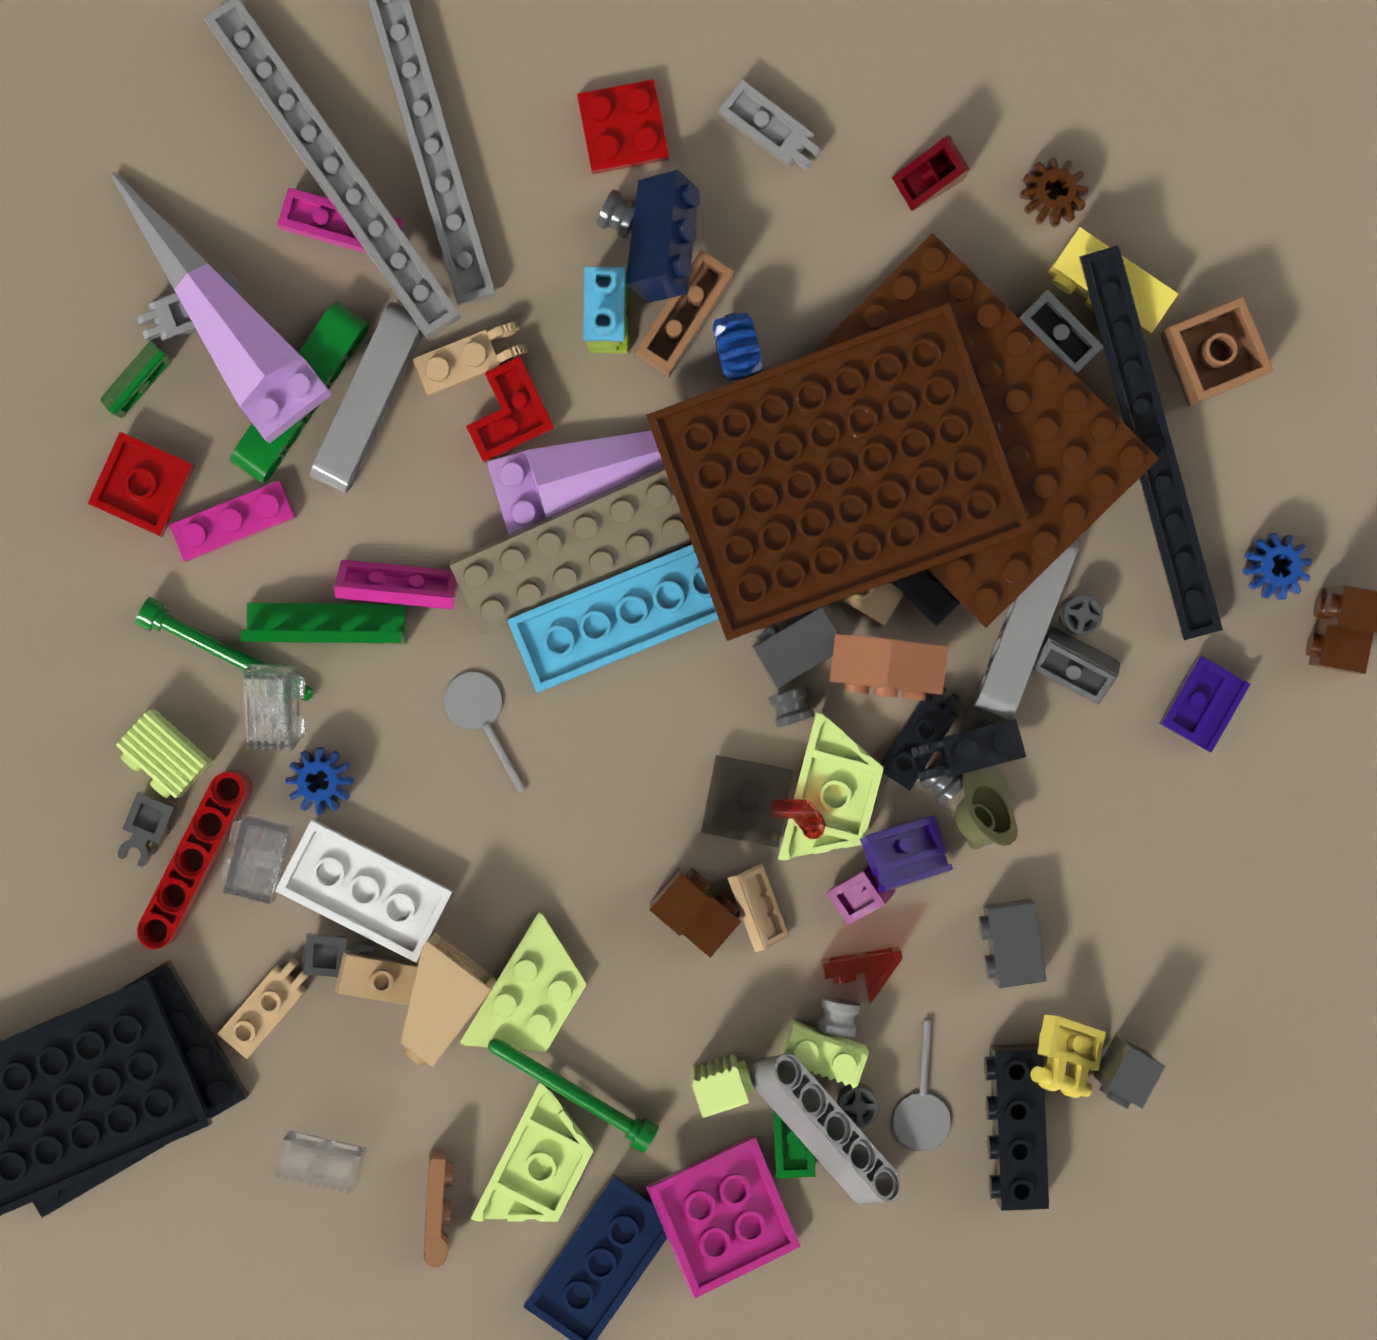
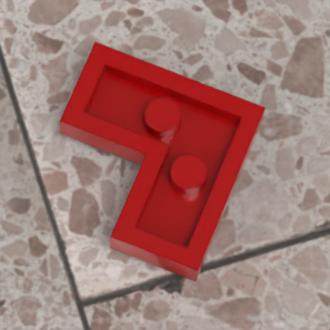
[466,356,555,463]

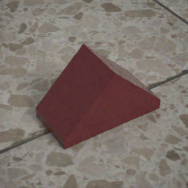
[891,135,970,211]

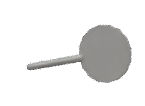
[444,672,525,793]
[892,1018,951,1151]

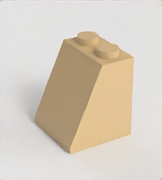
[400,932,497,1067]

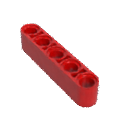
[137,770,252,949]

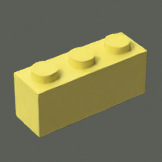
[1047,227,1178,339]

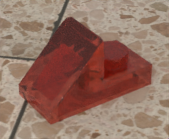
[821,946,903,1004]

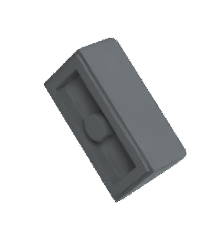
[1032,627,1120,705]

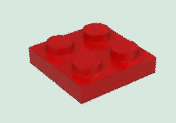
[577,79,669,174]
[87,432,195,537]

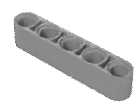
[310,302,423,494]
[973,540,1080,720]
[750,1054,901,1204]

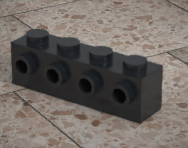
[984,1044,1049,1211]

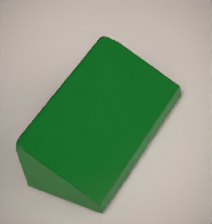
[101,341,172,418]

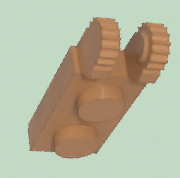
[424,1149,453,1269]

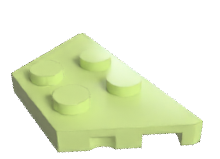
[778,712,884,861]
[460,911,587,1052]
[471,1082,594,1222]

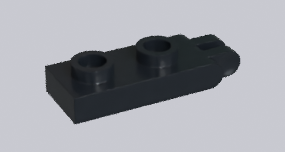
[880,687,960,790]

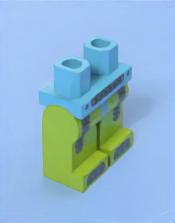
[583,267,629,354]

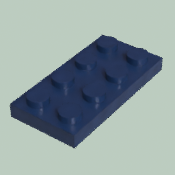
[523,1174,667,1340]

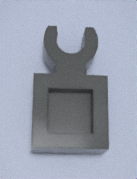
[118,792,177,867]
[302,933,374,977]

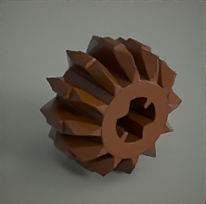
[1020,158,1089,227]

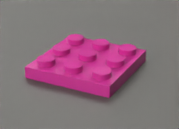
[646,1136,801,1298]

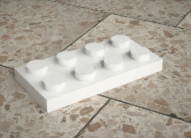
[275,819,453,962]

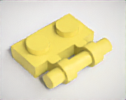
[1031,1014,1106,1098]

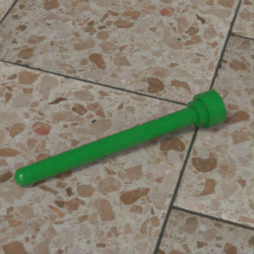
[135,596,314,701]
[488,1038,659,1153]

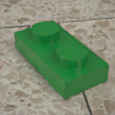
[773,1110,816,1179]

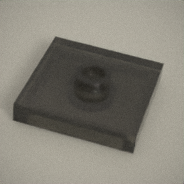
[701,755,793,847]

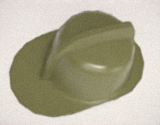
[955,766,1018,849]

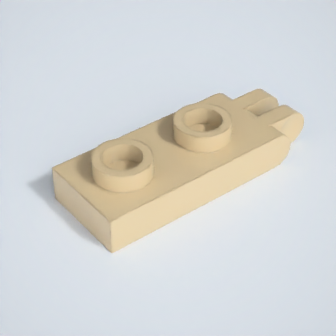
[217,957,309,1059]

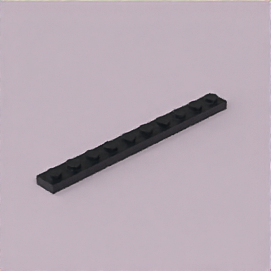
[1079,245,1223,641]

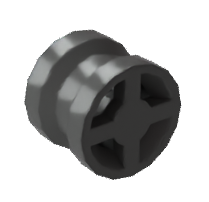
[596,189,636,239]
[1059,595,1103,635]
[768,686,815,728]
[919,758,963,805]
[837,1083,879,1127]

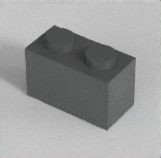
[1018,290,1104,375]
[752,607,838,689]
[978,899,1047,988]
[1093,1035,1165,1109]

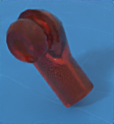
[772,799,826,840]

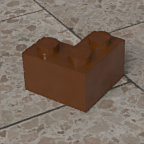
[1306,585,1377,674]
[649,867,741,958]

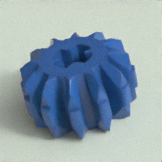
[713,312,763,381]
[1242,533,1312,600]
[285,747,355,815]

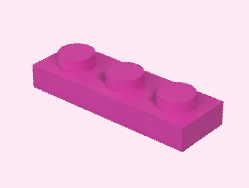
[277,187,404,254]
[169,481,296,562]
[334,559,458,609]

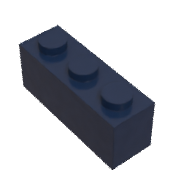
[626,170,700,303]

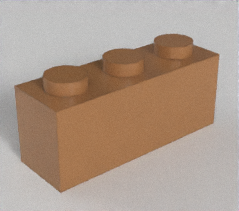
[636,250,735,378]

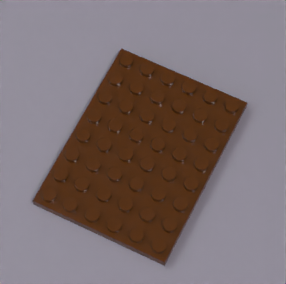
[811,233,1160,628]
[646,303,1031,641]

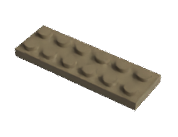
[449,466,691,634]

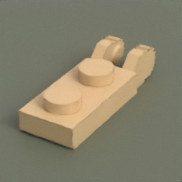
[413,321,529,397]

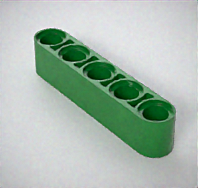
[229,301,370,484]

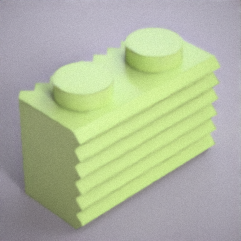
[116,709,213,798]
[780,1020,869,1089]
[691,1054,754,1118]

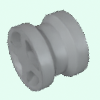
[817,997,861,1037]

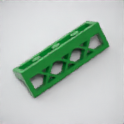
[241,603,407,644]

